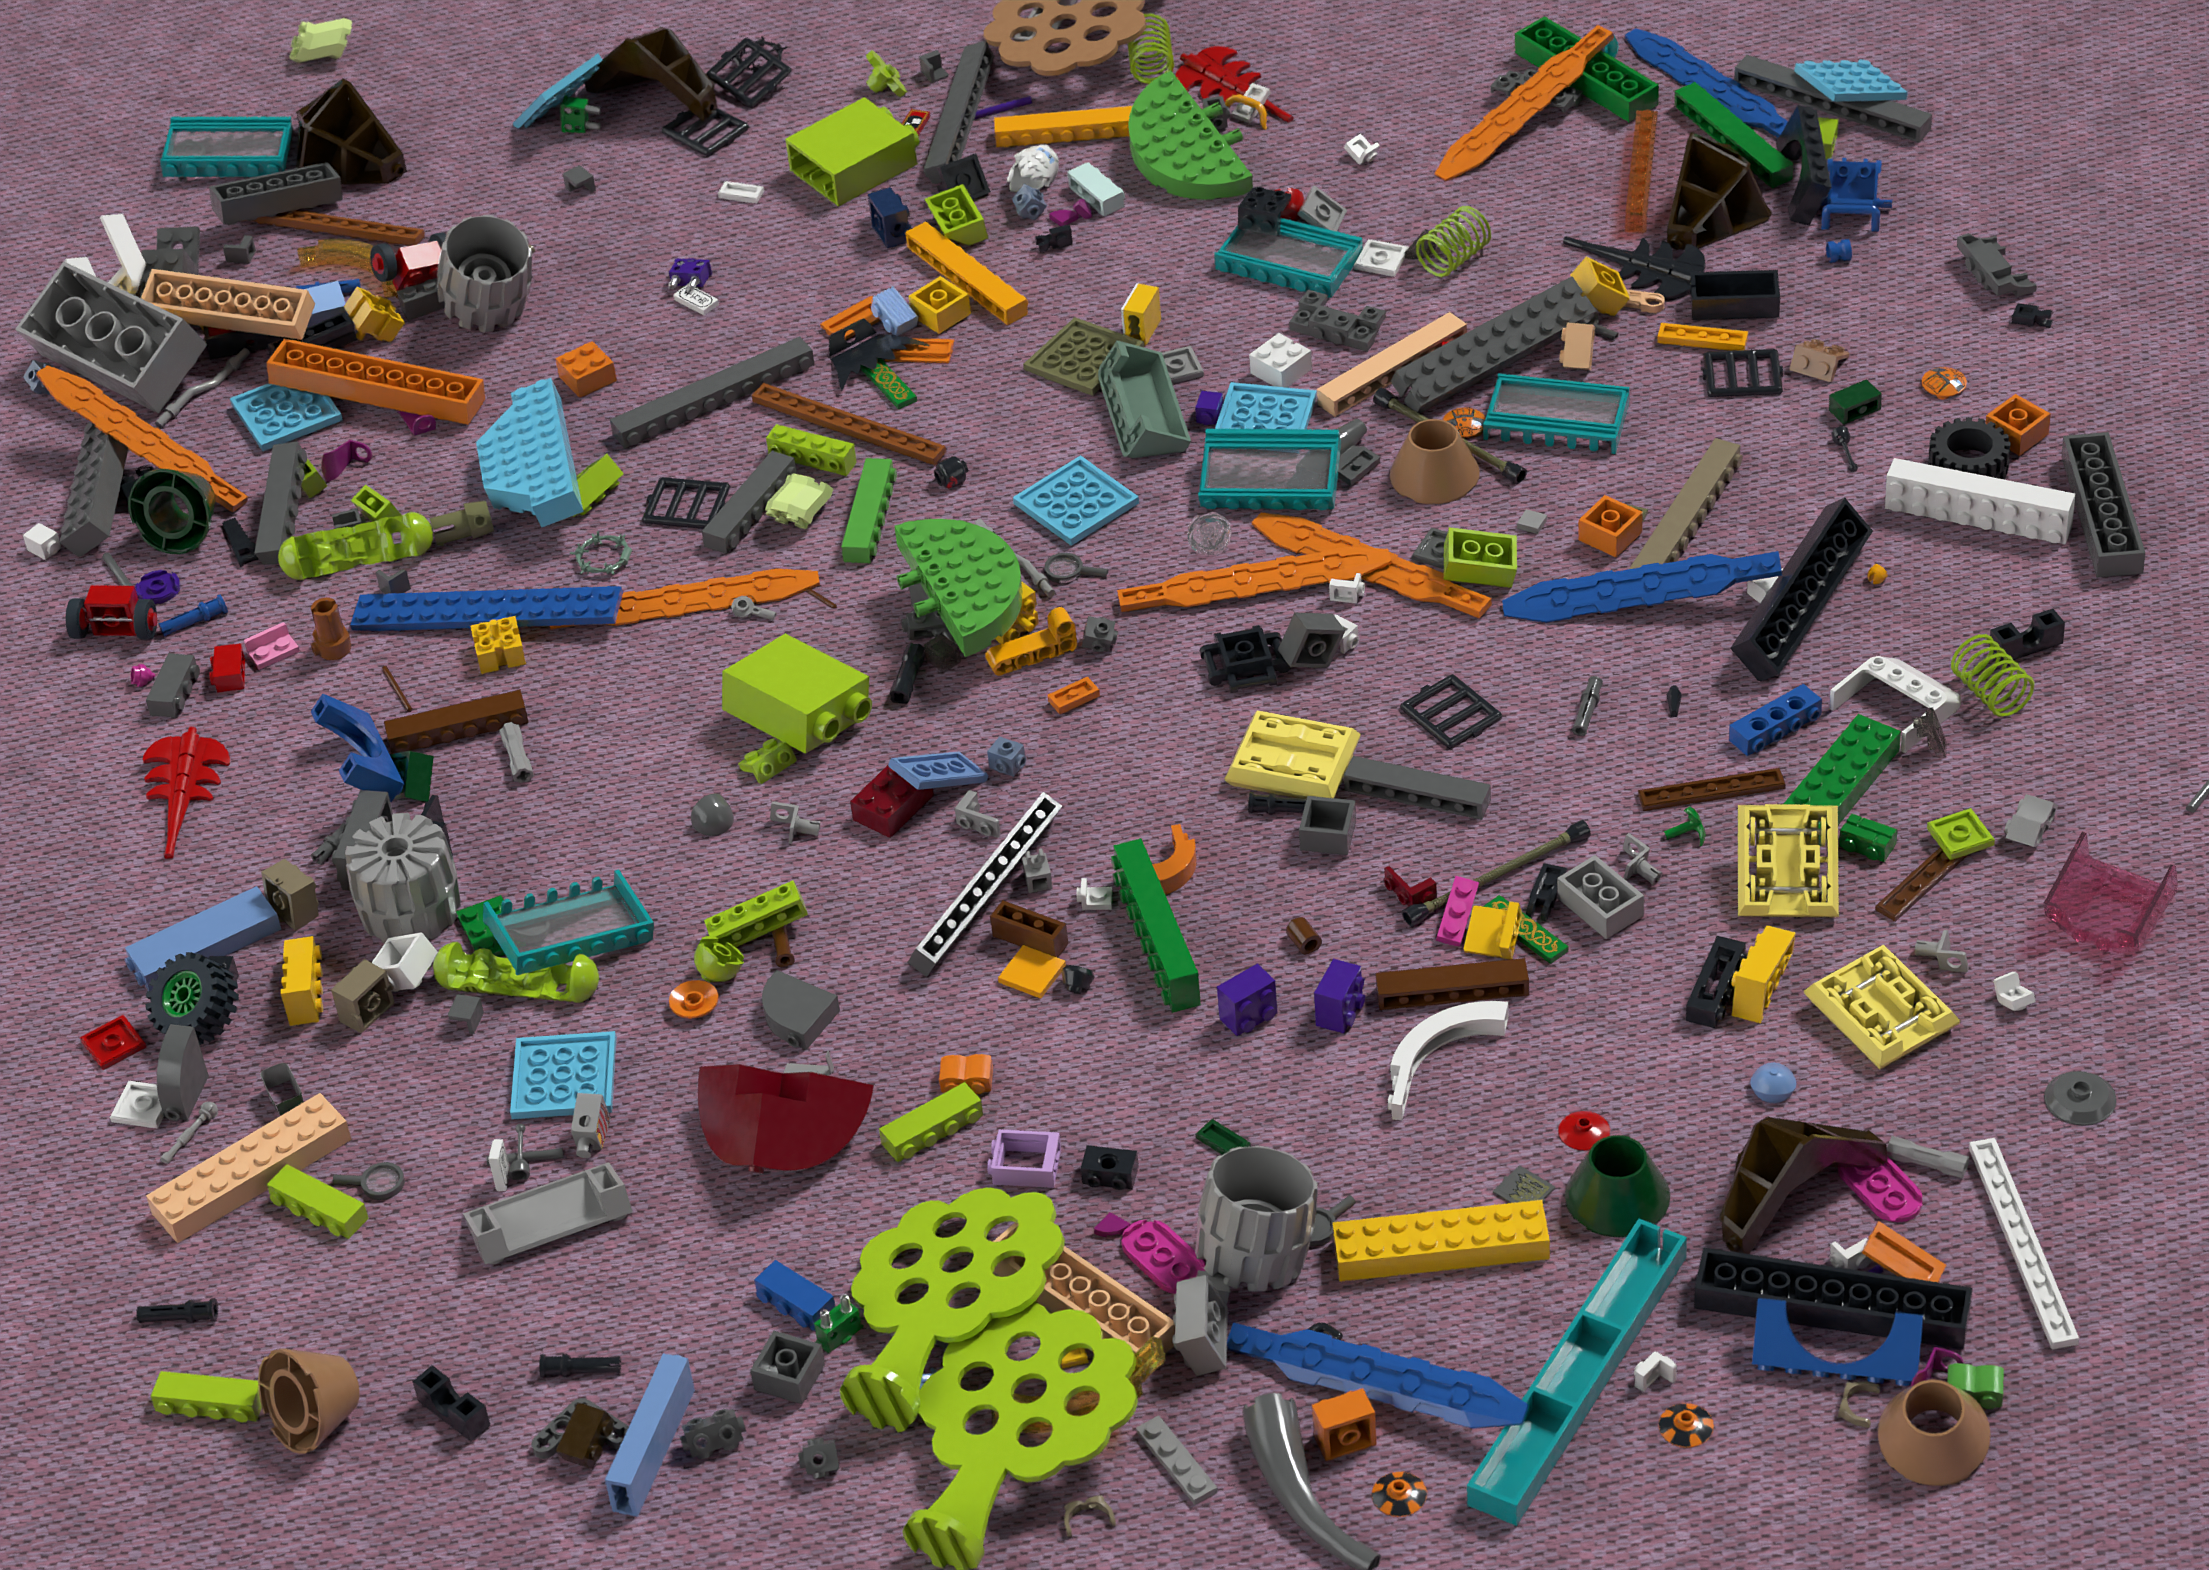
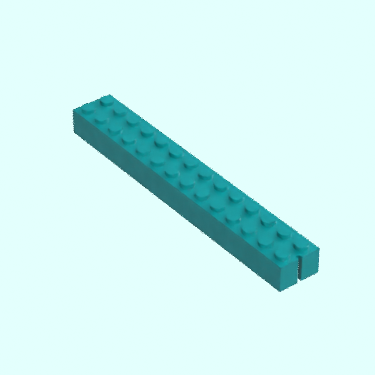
[1467,1219,1687,1526]

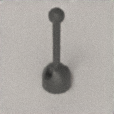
[509,1124,530,1180]

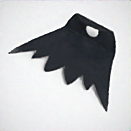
[829,318,930,391]

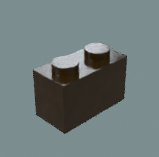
[556,1403,615,1469]

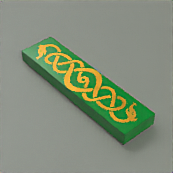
[860,357,917,410]
[1483,895,1569,964]

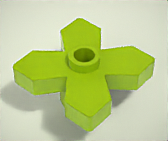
[866,50,907,97]

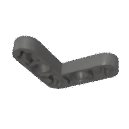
[531,1398,629,1459]

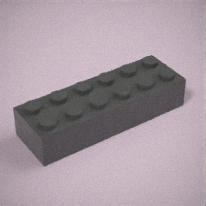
[209,162,343,225]

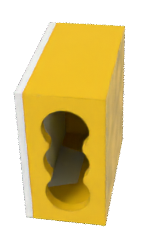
[1121,283,1161,346]

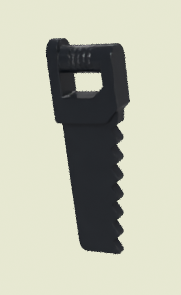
[222,517,259,567]

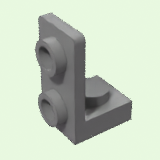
[955,790,1001,838]

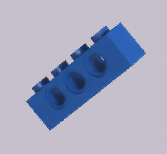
[1729,684,1822,756]

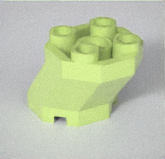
[290,18,352,63]
[765,474,833,529]

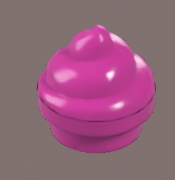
[130,664,155,687]

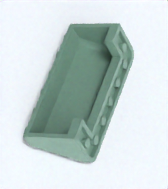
[1098,341,1191,458]

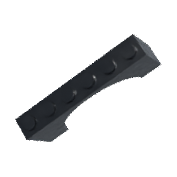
[1776,105,1832,225]

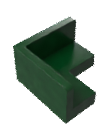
[390,751,434,802]

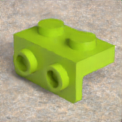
[738,738,797,784]

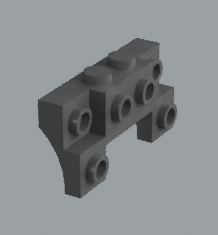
[1490,69,1583,113]
[1957,233,2037,297]
[1289,290,1386,352]

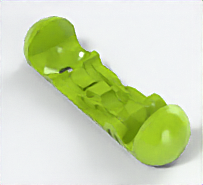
[278,512,433,580]
[433,942,599,1003]

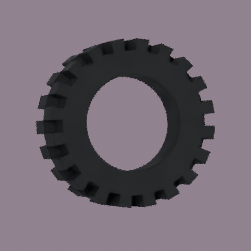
[1928,417,2010,480]

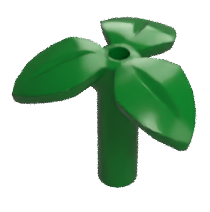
[1664,807,1706,846]

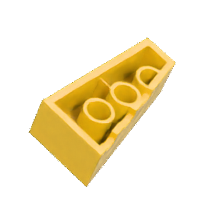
[1732,925,1796,1023]
[281,936,323,1026]

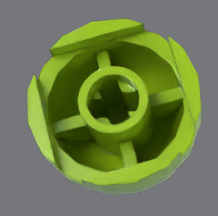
[694,936,744,983]

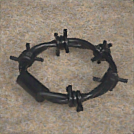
[733,36,787,74]

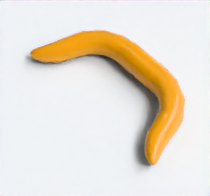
[1225,95,1267,130]

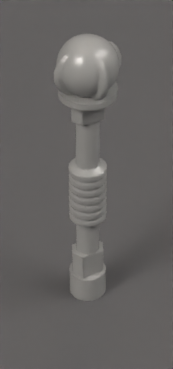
[160,1102,218,1164]

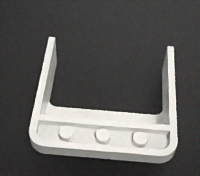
[65,214,146,295]
[1830,656,1961,753]

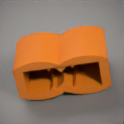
[939,1054,993,1094]

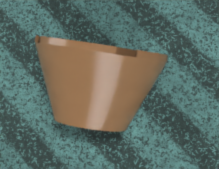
[1390,419,1479,504]
[258,1348,360,1454]
[1878,1380,1990,1486]

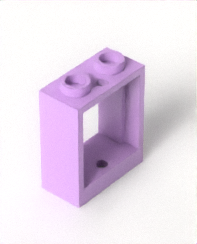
[987,1129,1061,1188]

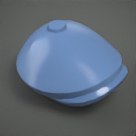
[1750,1062,1797,1103]

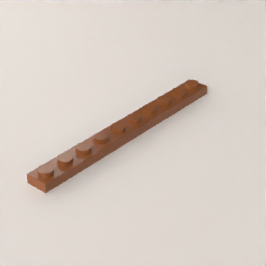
[243,210,425,246]
[751,383,946,465]

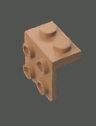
[1789,339,1850,382]

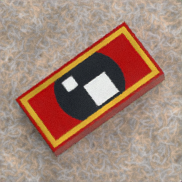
[902,109,931,136]

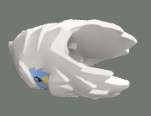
[1007,145,1059,192]

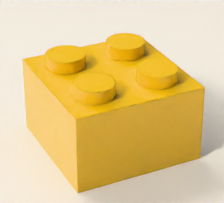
[1570,256,1630,316]
[908,276,971,334]

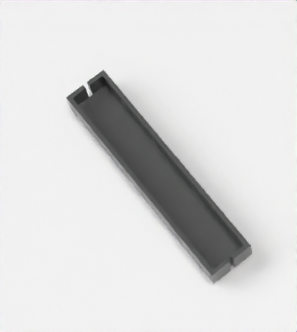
[1390,276,1596,414]

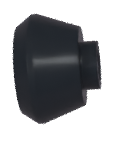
[1061,965,1095,994]

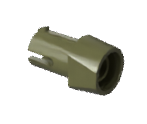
[430,500,494,546]

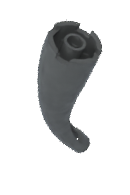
[1242,1393,1381,1570]

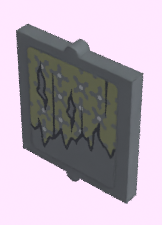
[1493,1165,1556,1203]

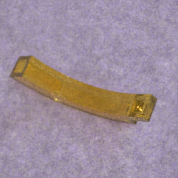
[298,239,398,298]

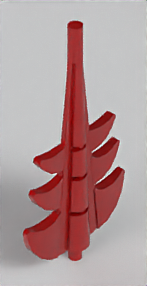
[1176,46,1294,123]
[142,727,230,859]

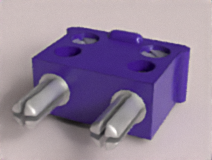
[668,258,712,291]

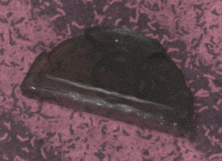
[1405,229,1436,260]

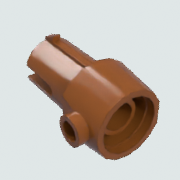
[310,597,351,660]

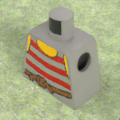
[571,1093,611,1158]

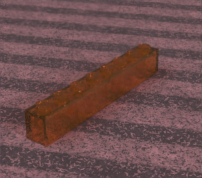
[1625,110,1658,233]

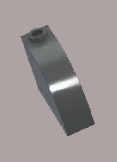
[762,970,840,1050]
[157,1024,209,1121]

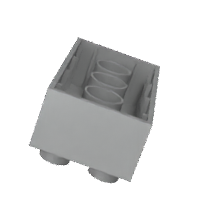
[15,262,207,413]

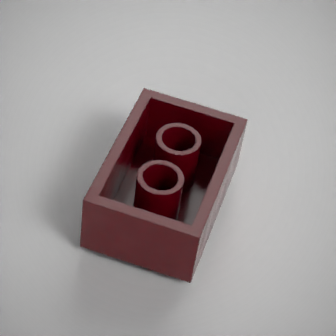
[850,765,934,838]

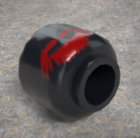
[934,456,968,489]

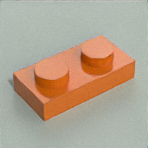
[1047,676,1100,715]

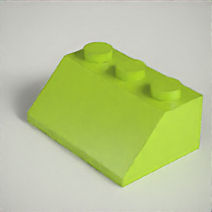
[924,184,988,245]
[573,454,624,517]

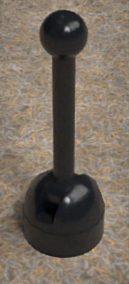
[1831,426,1858,472]

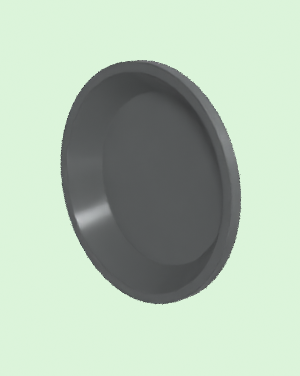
[2044,1071,2116,1126]

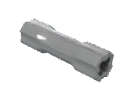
[499,722,534,783]
[1887,1136,1969,1178]

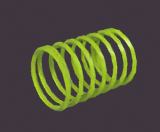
[1127,13,1174,84]
[1416,206,1491,277]
[1951,634,2035,717]

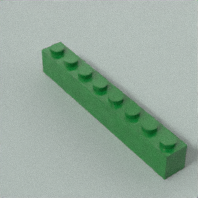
[1674,82,1794,188]

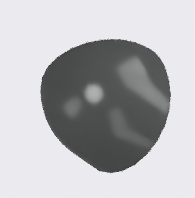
[691,793,734,836]

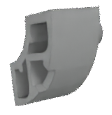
[2004,794,2058,847]

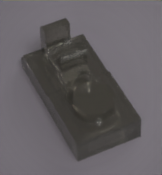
[1913,707,1947,758]

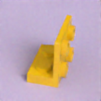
[1463,901,1522,959]

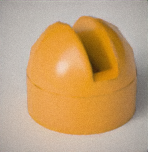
[1867,564,1888,585]

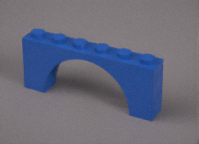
[311,693,404,802]
[1752,1298,1923,1386]

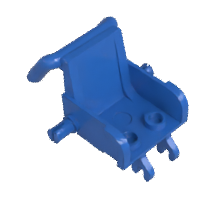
[1821,158,1892,232]

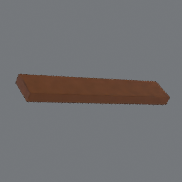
[1638,768,1786,811]
[1875,847,1969,922]

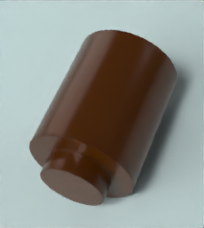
[1286,917,1322,955]

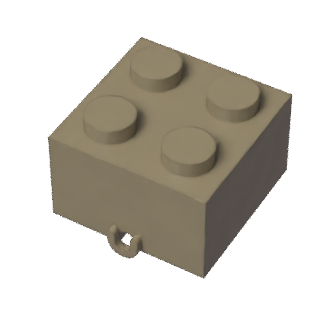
[261,859,319,931]
[331,959,395,1034]

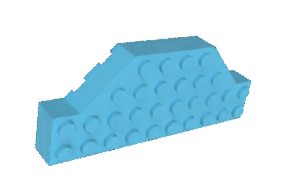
[476,378,583,527]

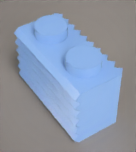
[871,286,918,336]

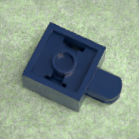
[867,187,912,249]

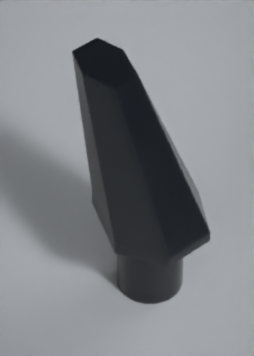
[1666,685,1682,717]

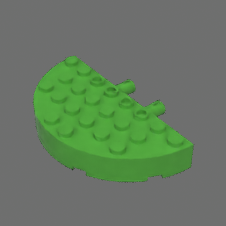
[1128,71,1253,199]
[894,519,1023,657]

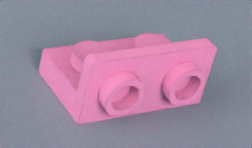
[244,622,300,670]

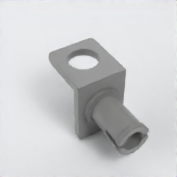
[770,802,820,844]
[1623,833,1663,885]
[1915,930,1969,972]

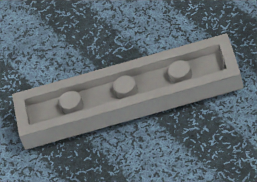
[1136,1415,1218,1505]

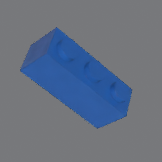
[754,1260,835,1331]

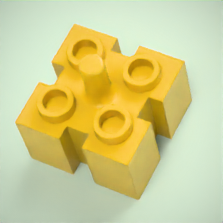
[343,287,405,342]
[995,581,1039,644]
[471,616,526,674]

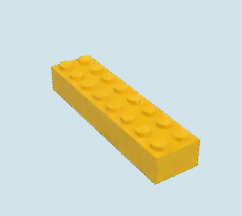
[1332,1200,1550,1282]

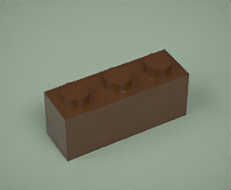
[990,900,1068,958]

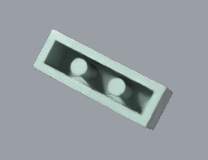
[1068,162,1125,217]

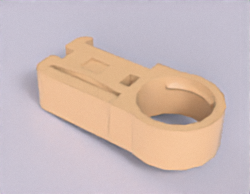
[1624,289,1665,313]

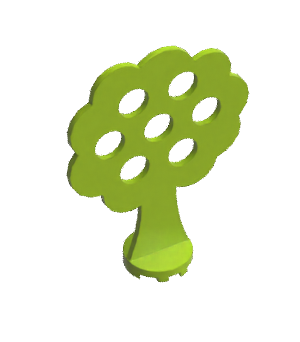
[840,1187,1065,1432]
[903,1302,1138,1570]

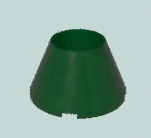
[128,469,215,555]
[1565,1135,1670,1237]

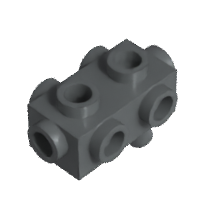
[901,611,956,646]
[680,1409,746,1459]

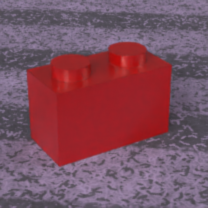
[210,643,245,693]

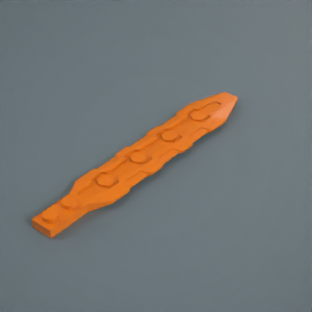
[1434,25,1614,181]
[36,365,248,513]
[1252,512,1492,618]
[1117,546,1392,612]
[550,568,820,629]

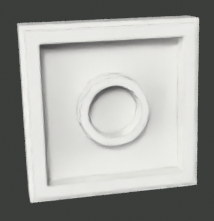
[1354,239,1409,277]
[110,1081,164,1129]

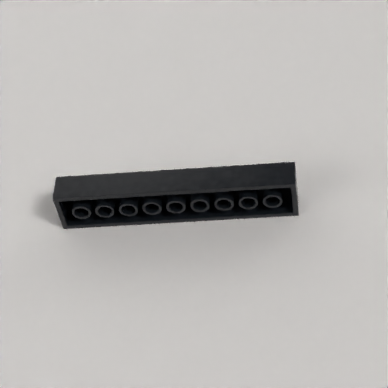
[1730,497,1873,682]
[1694,1247,1973,1350]

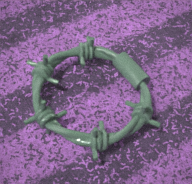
[570,531,632,575]

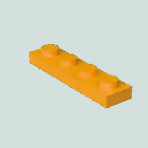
[1657,323,1748,351]

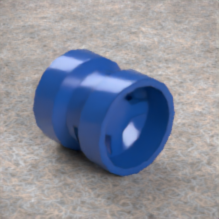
[1826,239,1852,263]

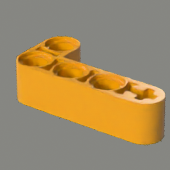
[985,607,1077,676]

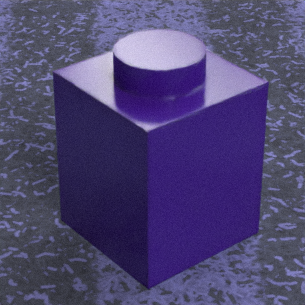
[1195,391,1223,425]

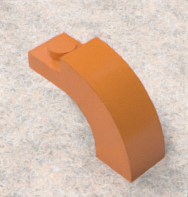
[1152,824,1197,895]

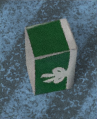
[260,1063,304,1117]

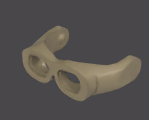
[1838,1382,1880,1428]
[1064,1496,1116,1537]

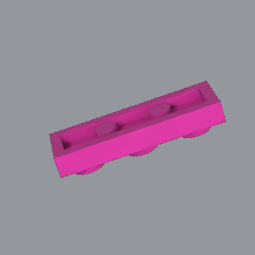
[1436,876,1479,947]

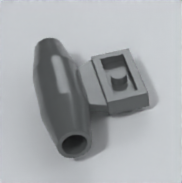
[1296,419,1380,486]

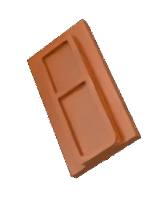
[820,296,881,340]
[885,338,954,363]
[1861,1221,1946,1282]

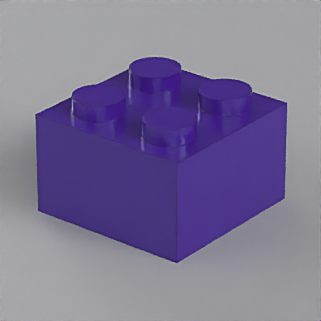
[1314,958,1365,1034]
[1217,963,1278,1036]

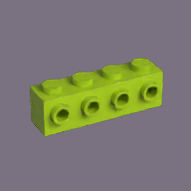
[766,424,857,476]
[704,880,808,947]

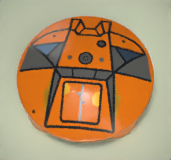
[1922,367,1967,400]
[1443,408,1486,438]

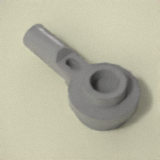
[731,596,777,621]

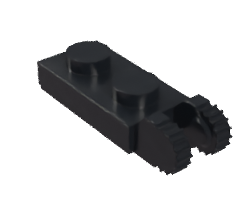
[1526,863,1568,922]

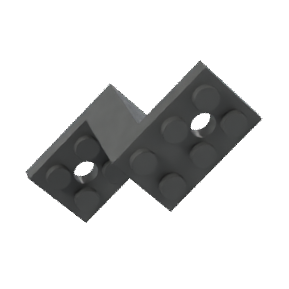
[140,227,200,298]

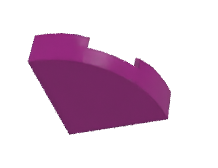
[1073,199,1092,219]
[1049,210,1079,226]
[1094,1212,1130,1237]

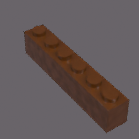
[384,689,529,754]
[1375,958,1529,1010]

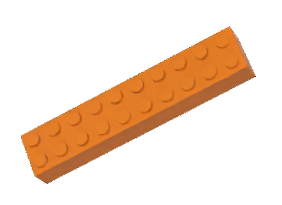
[267,339,485,425]

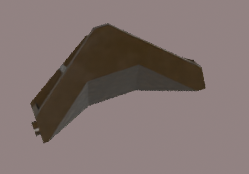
[584,27,718,121]
[296,78,407,185]
[1667,132,1772,250]
[1719,1117,1887,1254]

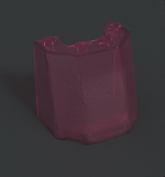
[2044,831,2178,953]

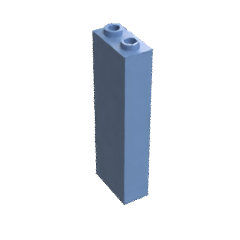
[125,886,281,991]
[605,1353,695,1517]

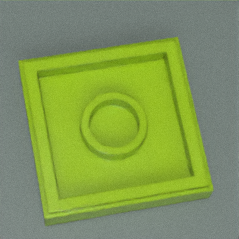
[1927,808,1995,860]

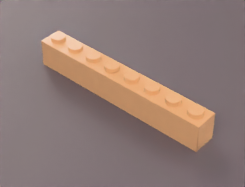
[1317,312,1467,417]

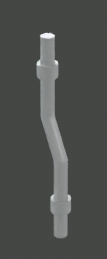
[155,348,250,428]
[975,519,1055,598]

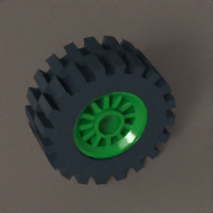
[145,952,239,1045]

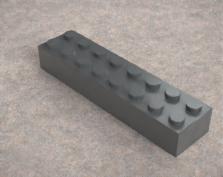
[59,422,128,557]
[2061,432,2145,577]

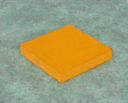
[998,945,1066,999]

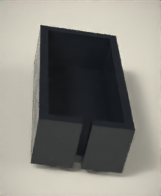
[1690,270,1780,320]

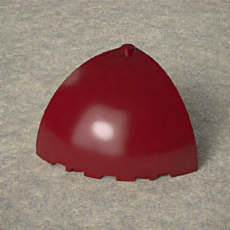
[698,1064,874,1174]

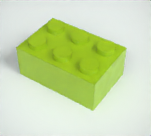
[1444,527,1517,588]

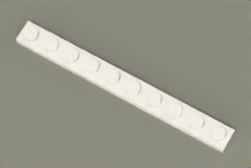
[1969,1138,2079,1350]

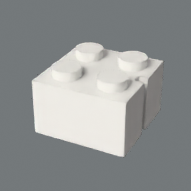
[1249,333,1312,388]
[372,932,437,992]

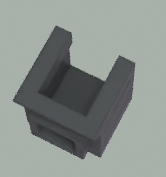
[331,508,366,529]

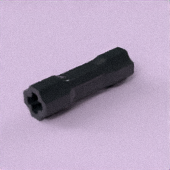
[889,643,926,704]

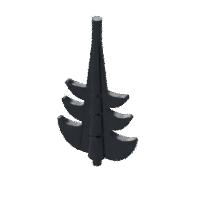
[1563,236,1706,300]

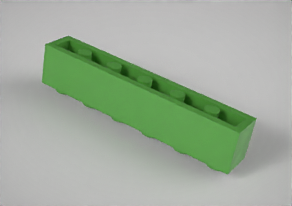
[841,458,897,563]

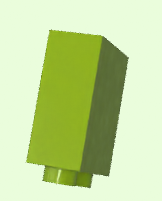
[785,97,920,207]
[722,633,872,754]

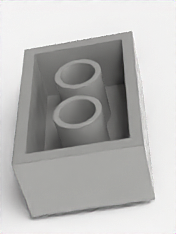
[1557,855,1644,939]
[1173,1274,1228,1376]

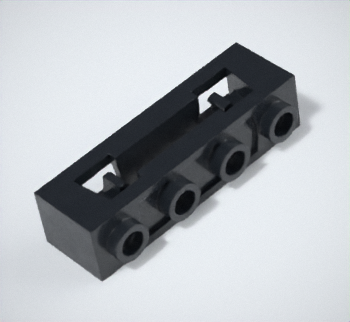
[1686,936,1748,1028]

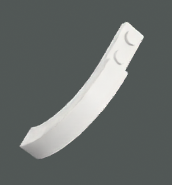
[1388,1001,1509,1121]

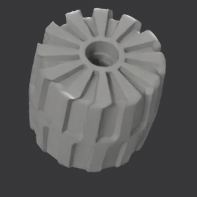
[437,215,532,332]
[345,813,461,944]
[1195,1146,1318,1291]

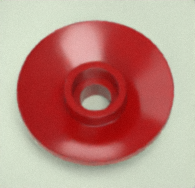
[1558,1111,1610,1151]

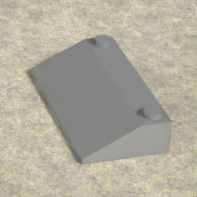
[463,1162,633,1265]

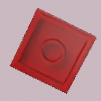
[79,1015,147,1070]

